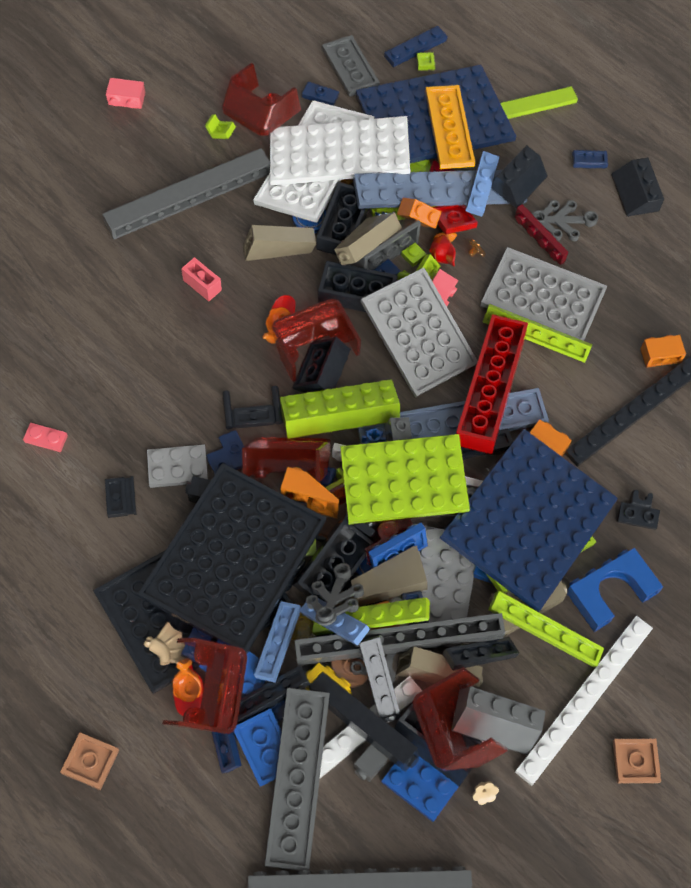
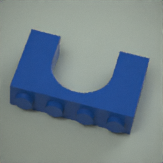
[567,548,663,632]

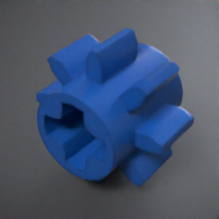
[362,428,386,444]

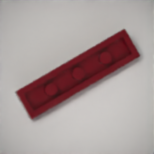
[515,204,568,265]

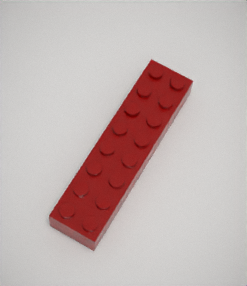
[456,314,528,454]

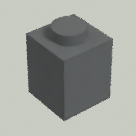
[354,744,387,782]

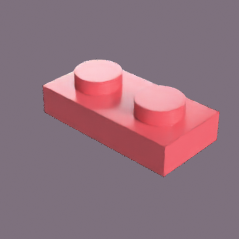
[23,423,68,452]

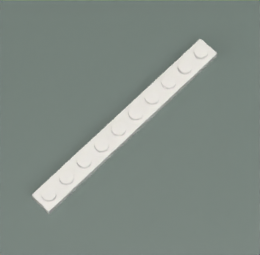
[515,616,653,786]

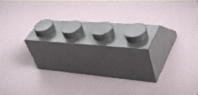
[350,219,421,270]
[451,686,546,755]

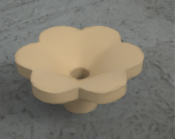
[472,781,499,805]

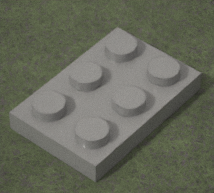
[147,444,208,488]

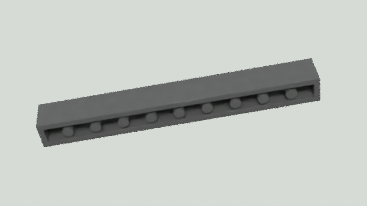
[103,148,271,240]
[295,613,506,666]
[248,867,472,888]

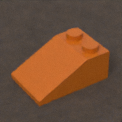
[281,467,339,519]

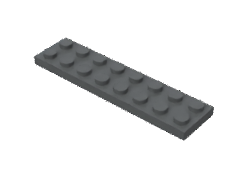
[265,688,330,871]

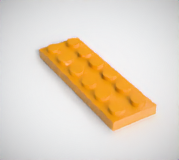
[425,85,475,169]

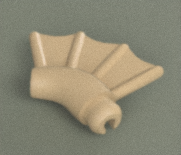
[144,622,186,665]

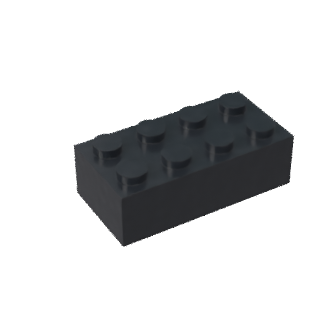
[316,182,369,255]

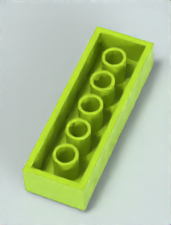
[280,380,400,439]

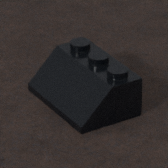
[491,145,548,209]
[611,157,664,217]
[292,337,351,393]

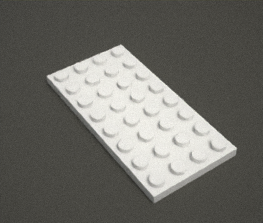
[253,101,374,223]
[270,116,411,185]

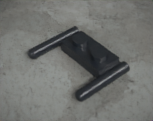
[222,385,283,429]

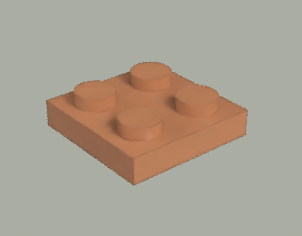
[60,733,119,790]
[613,739,661,783]

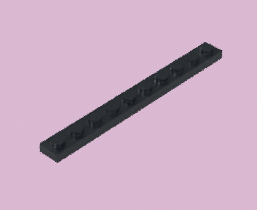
[565,356,691,467]

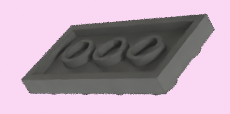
[322,35,380,97]

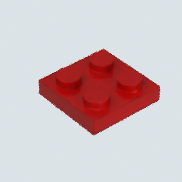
[433,205,478,235]

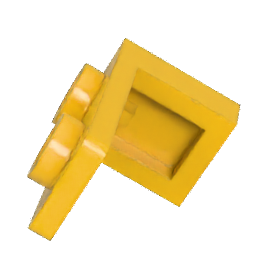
[305,663,352,695]

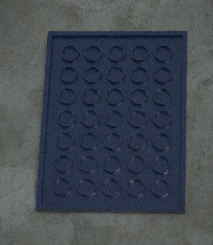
[356,65,516,163]
[440,429,618,612]

